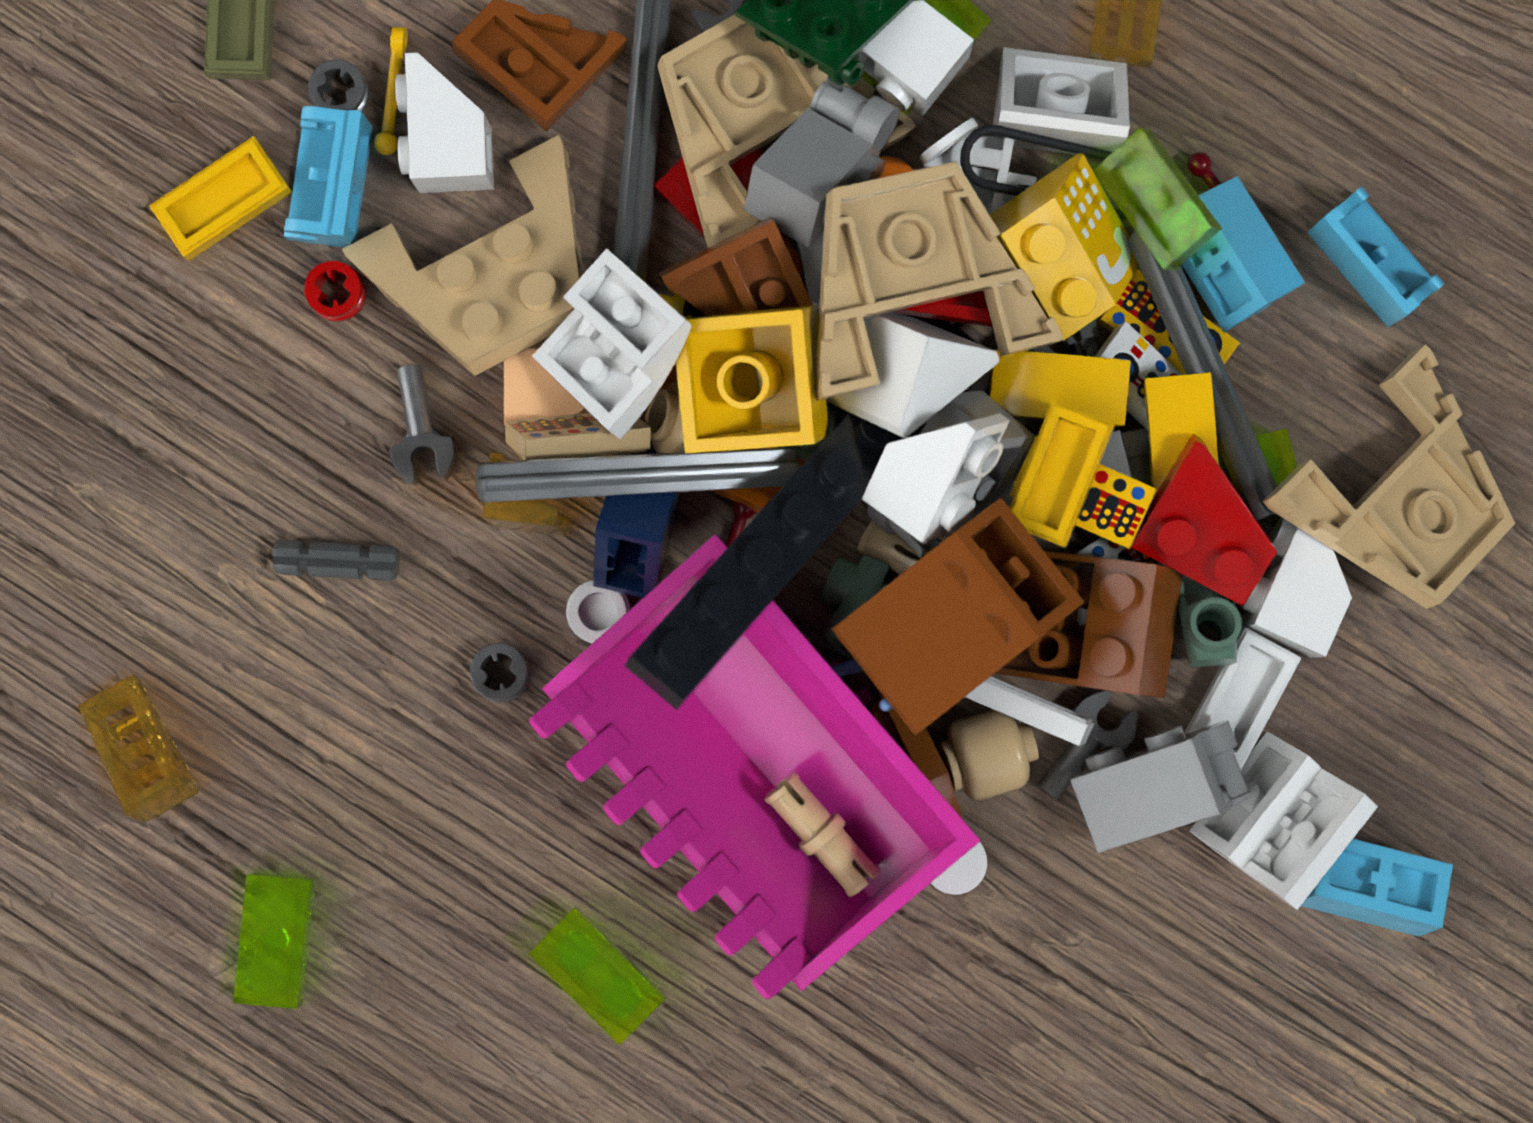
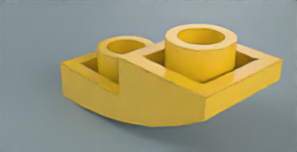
[988,350,1131,426]
[1143,373,1218,493]

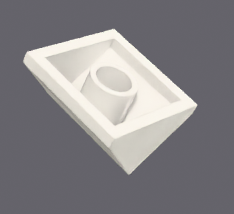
[991,47,1130,157]
[826,312,1000,438]

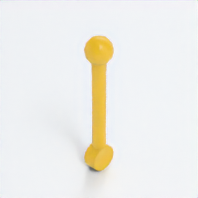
[374,26,408,156]

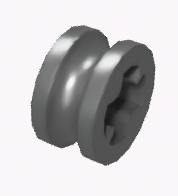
[308,59,370,112]
[470,643,529,703]

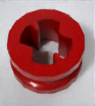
[304,261,366,322]

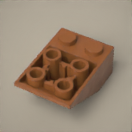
[832,498,1084,735]
[995,551,1183,699]

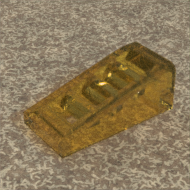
[78,675,198,822]

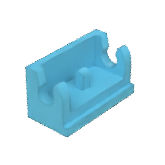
[284,106,373,248]
[1161,176,1305,333]
[1307,186,1445,327]
[1301,839,1453,937]

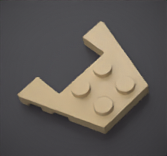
[657,14,916,248]
[342,135,583,376]
[815,162,1063,401]
[1262,344,1515,609]

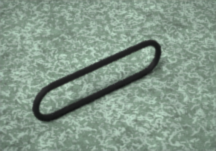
[960,125,1160,220]

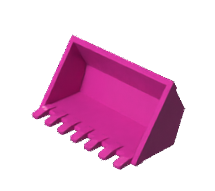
[529,534,981,999]

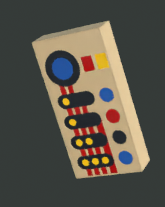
[505,413,651,460]

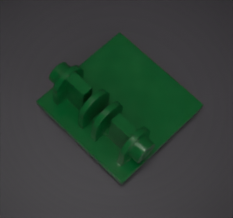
[735,0,914,85]

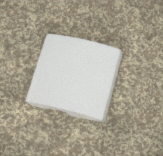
[532,248,692,440]
[1189,731,1378,910]

